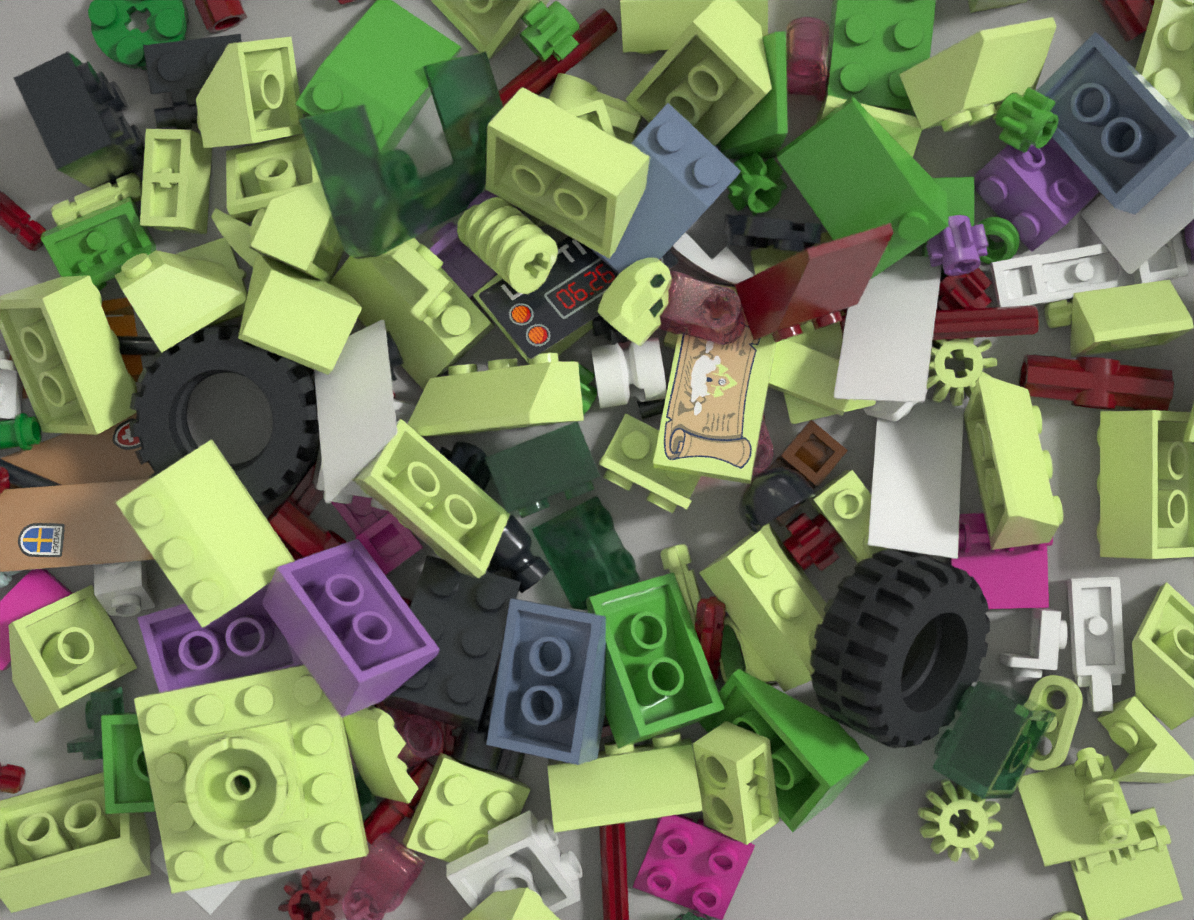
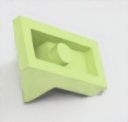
[1097,696,1194,783]

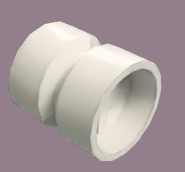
[591,337,667,408]

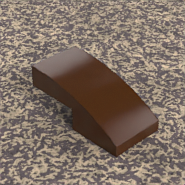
[768,420,848,527]

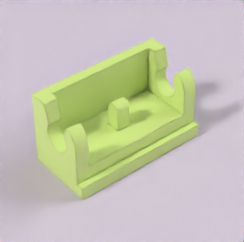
[140,129,212,234]

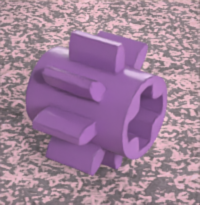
[926,215,988,276]

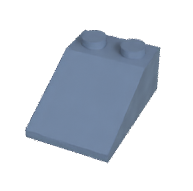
[1037,32,1194,215]
[590,103,741,275]
[486,598,606,765]

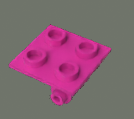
[950,513,1053,609]
[633,814,755,920]

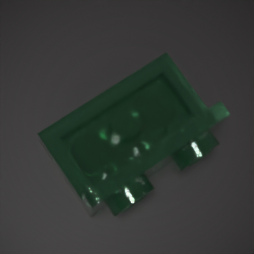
[532,496,640,610]

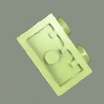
[599,413,701,513]

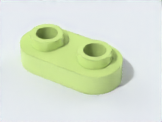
[1016,675,1083,770]

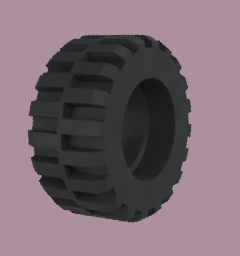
[129,325,320,507]
[810,548,990,748]

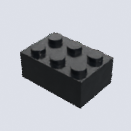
[13,52,145,189]
[383,555,521,733]

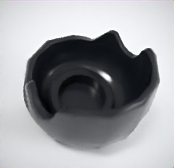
[739,467,816,532]

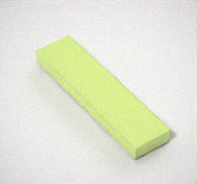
[663,298,850,416]

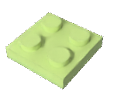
[403,753,531,863]

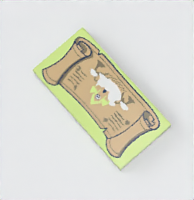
[653,280,776,484]

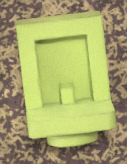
[392,242,454,322]

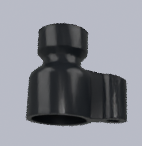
[486,514,551,593]
[452,697,526,777]

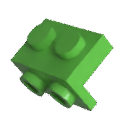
[41,196,157,291]

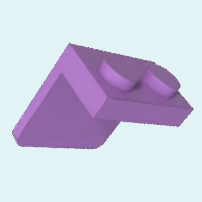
[972,137,1099,252]

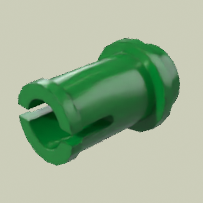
[0,413,41,451]

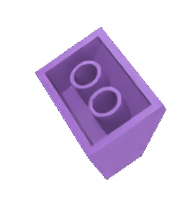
[262,539,440,718]
[137,582,304,692]

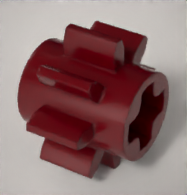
[936,267,993,311]
[782,513,843,572]
[278,870,341,920]

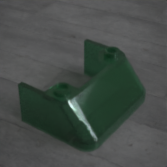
[299,51,503,259]

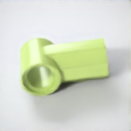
[549,73,642,144]

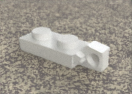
[1067,576,1126,712]

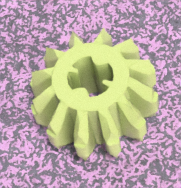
[926,338,997,406]
[918,777,1002,862]

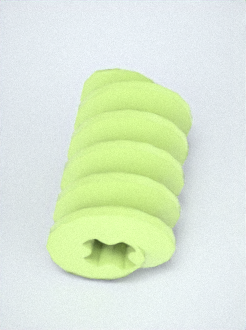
[457,197,558,294]

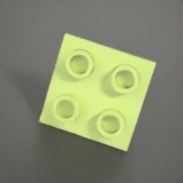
[1015,747,1141,866]
[1070,807,1183,920]

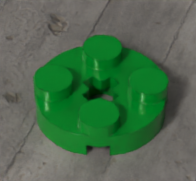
[88,0,189,70]

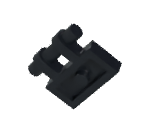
[143,34,242,130]

